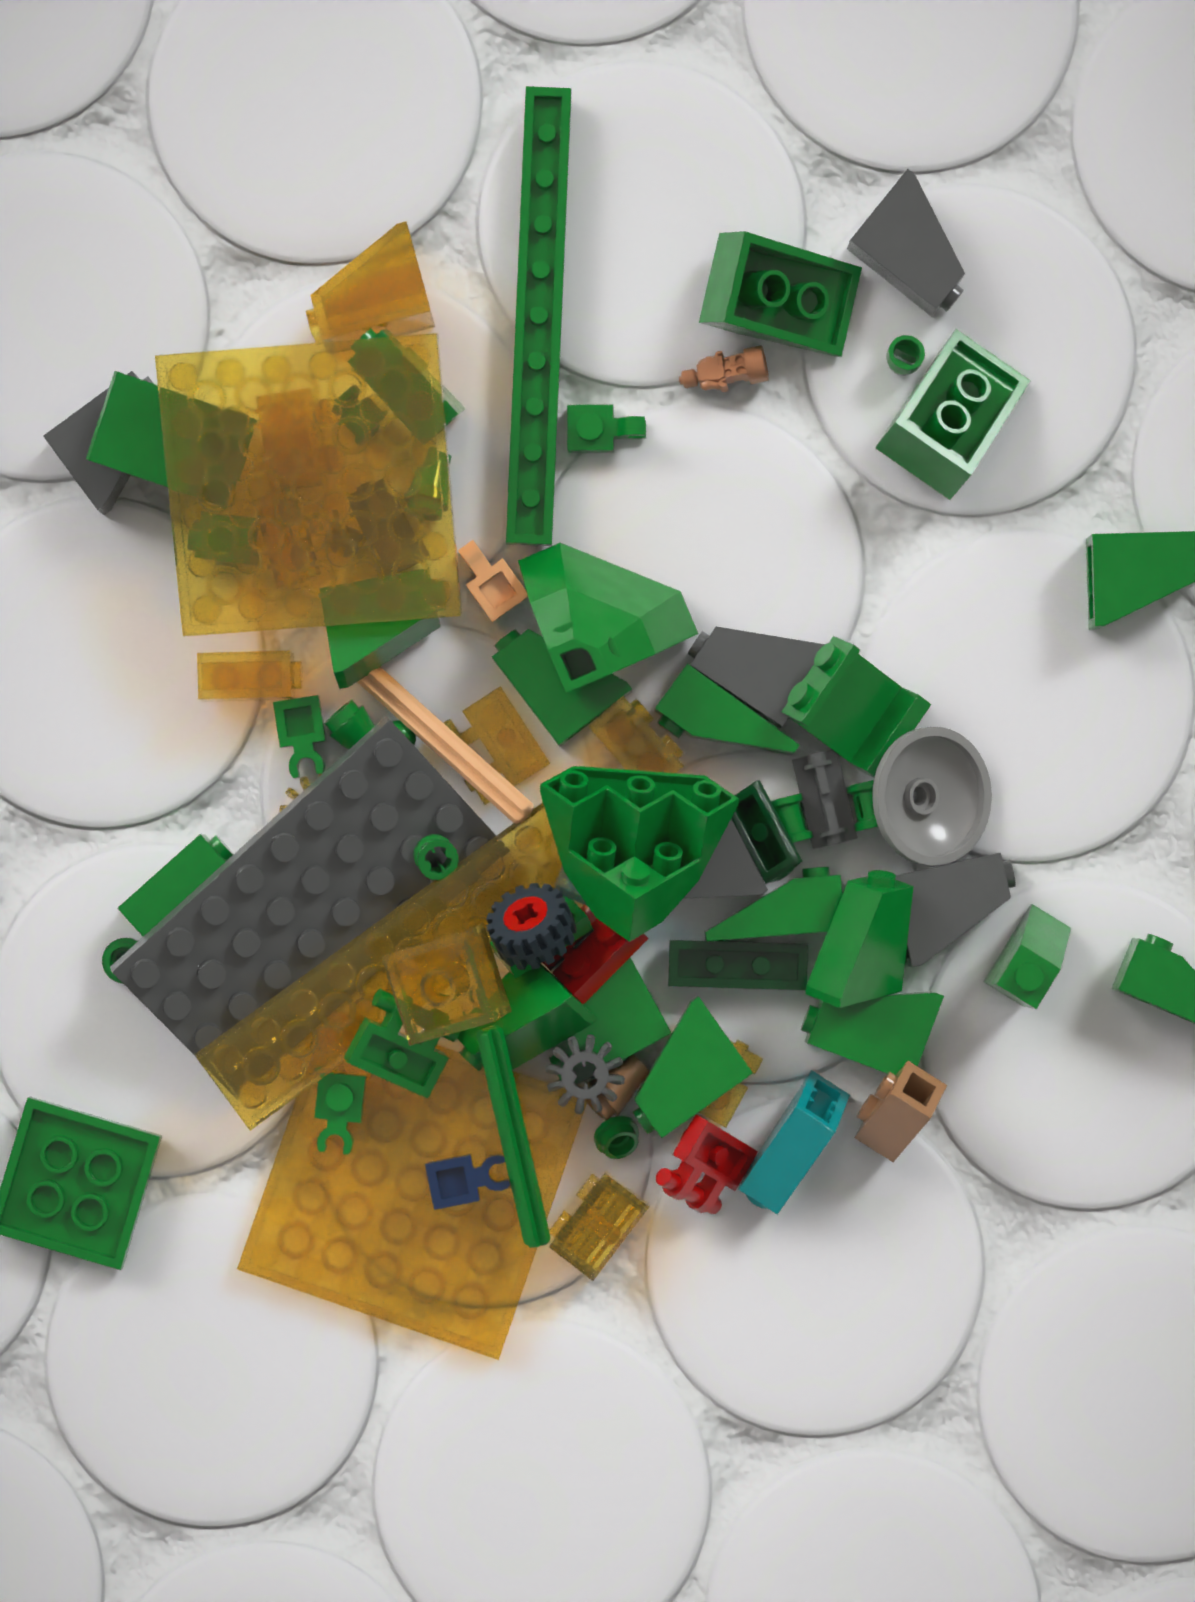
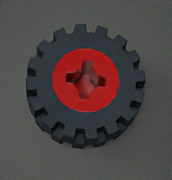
[486,883,577,970]

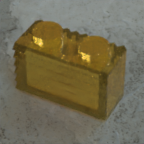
[549,1170,650,1281]

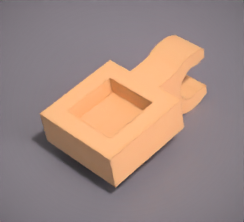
[458,540,528,623]

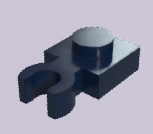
[425,1154,511,1210]

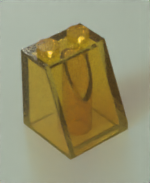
[305,221,435,355]

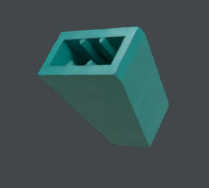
[738,1070,850,1215]

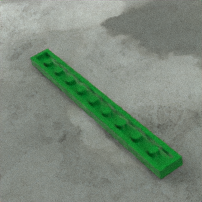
[506,86,572,546]

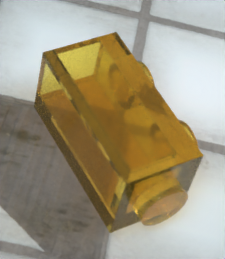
[197,650,303,702]

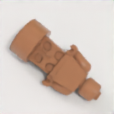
[679,345,769,392]

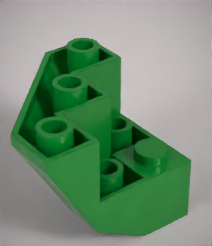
[518,543,699,693]
[540,766,739,942]

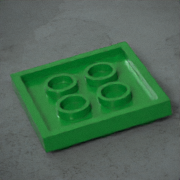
[0,1096,163,1270]

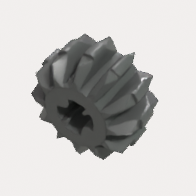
[545,1034,625,1114]

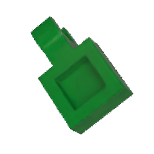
[567,404,646,453]

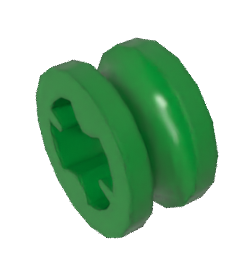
[413,834,459,880]

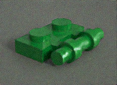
[344,989,461,1099]

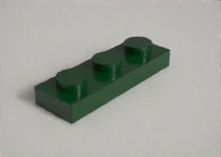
[668,940,808,990]

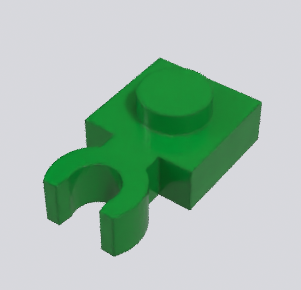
[273,695,327,779]
[314,1071,367,1155]

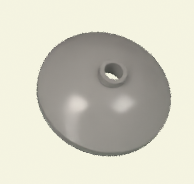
[872,727,992,866]

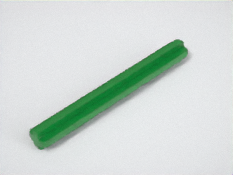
[476,1025,551,1248]

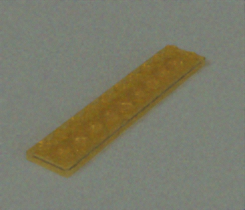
[194,802,578,1131]

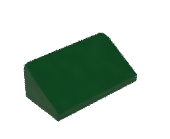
[731,780,803,884]

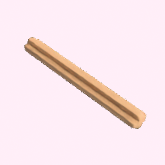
[357,667,534,824]

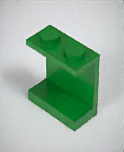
[781,636,932,778]

